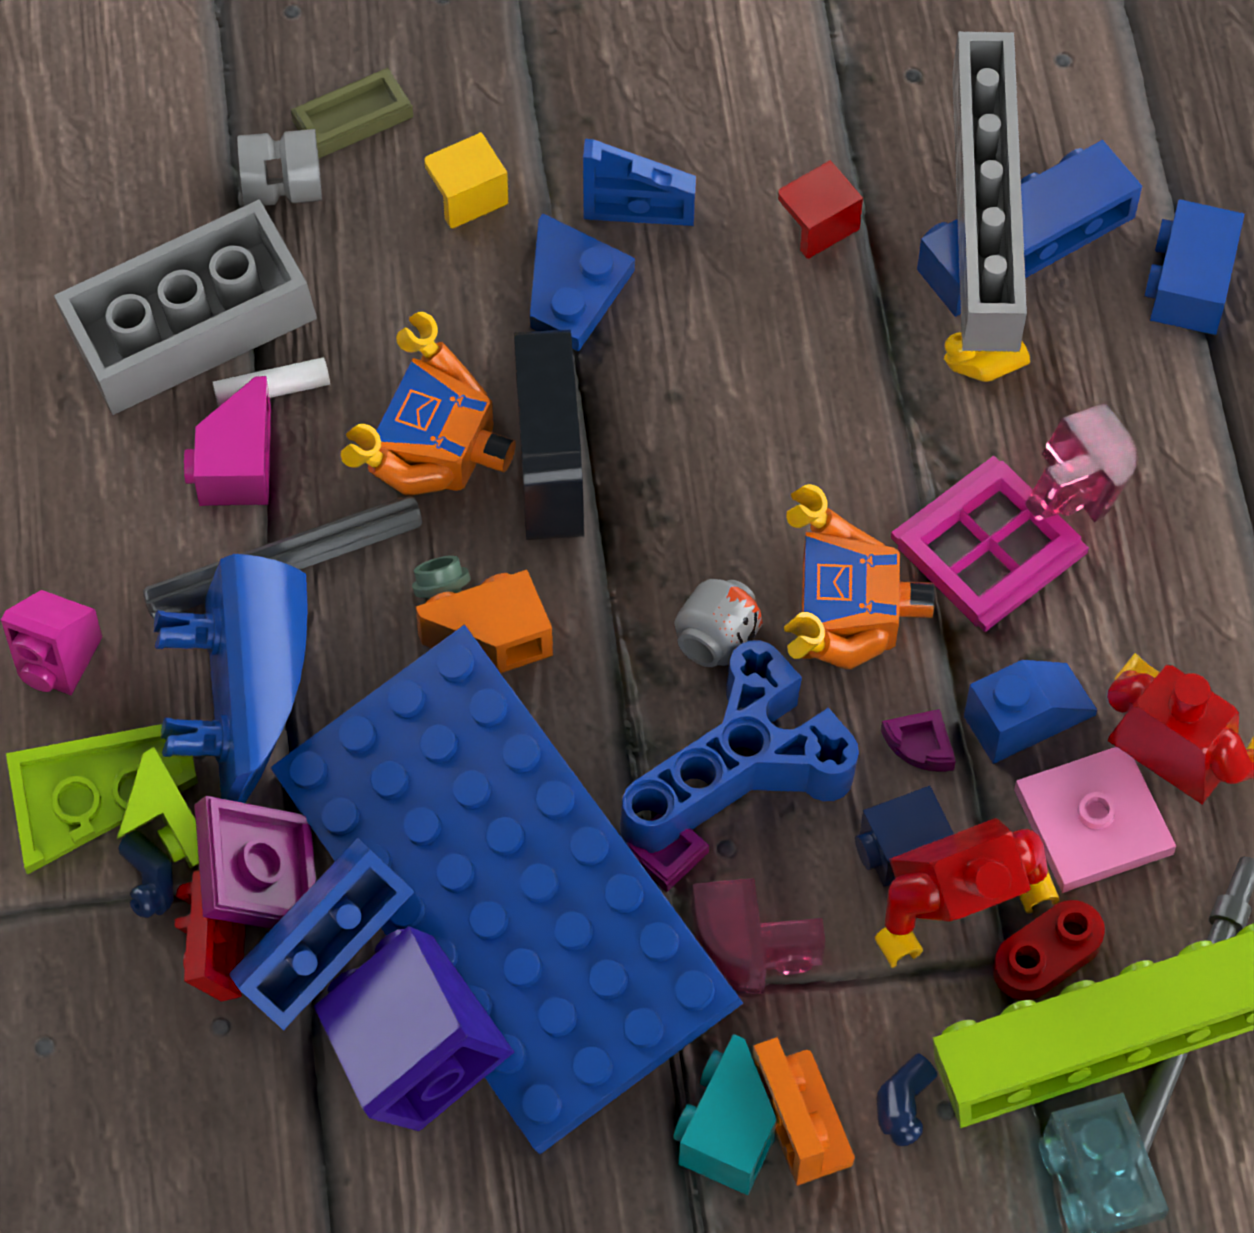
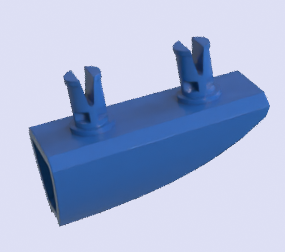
[154,554,308,803]

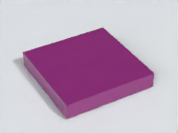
[195,796,316,929]

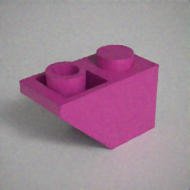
[1,590,102,696]

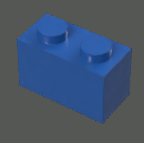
[1144,199,1245,335]

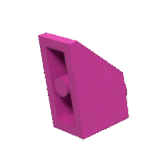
[184,376,271,506]

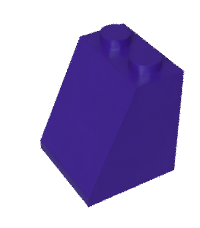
[314,926,514,1131]

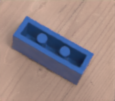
[229,838,415,1030]

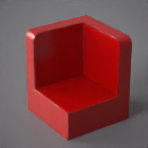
[778,160,863,259]

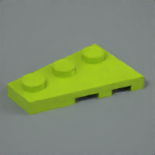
[6,724,198,875]

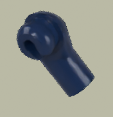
[118,831,174,918]
[876,1053,938,1146]

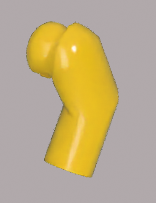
[944,332,1030,382]

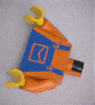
[341,312,516,496]
[784,484,934,670]

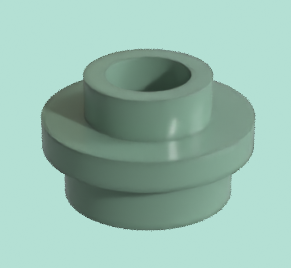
[412,556,471,600]

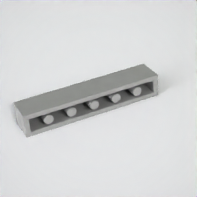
[952,32,1027,352]

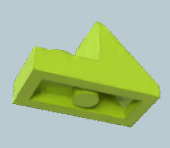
[117,747,199,868]

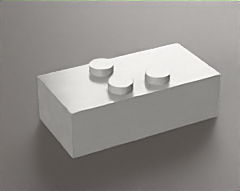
[54,199,317,415]

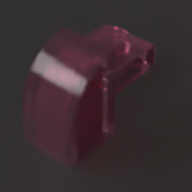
[1025,403,1137,523]
[691,878,825,994]

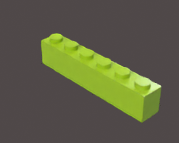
[933,923,1254,1129]

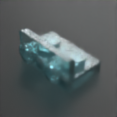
[1039,1093,1169,1233]

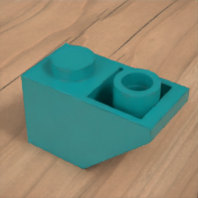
[673,1034,777,1196]

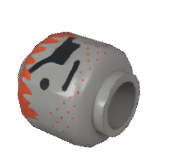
[674,579,763,668]

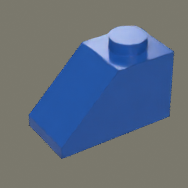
[964,660,1097,764]

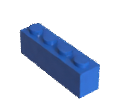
[917,140,1142,317]

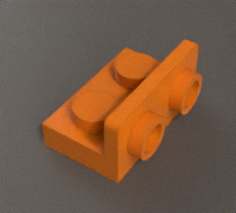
[752,1037,855,1186]

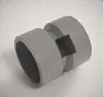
[237,129,322,206]

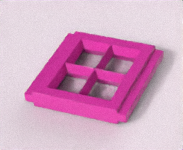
[890,456,1089,632]

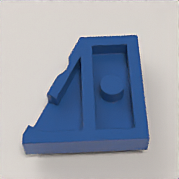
[583,139,696,226]
[530,213,635,352]

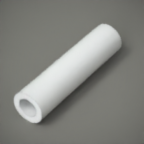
[213,357,330,407]

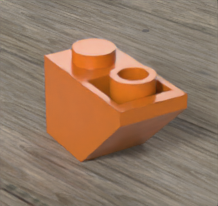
[416,570,553,673]

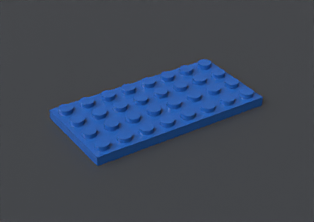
[270,624,743,1154]

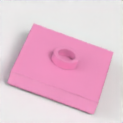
[1014,747,1176,893]

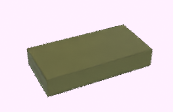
[291,68,413,158]

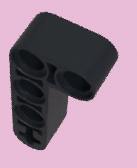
[514,329,584,540]

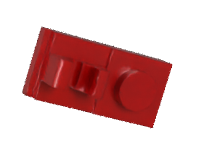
[174,870,245,1002]

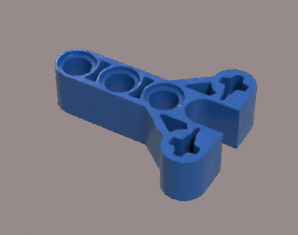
[620,640,859,853]

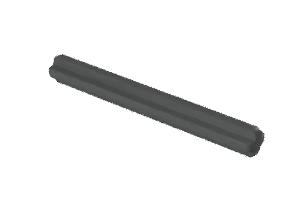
[143,495,422,619]

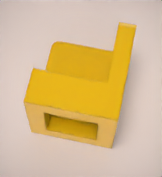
[424,132,509,229]

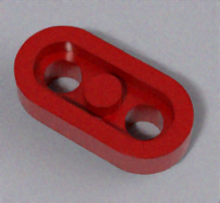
[993,900,1105,1000]

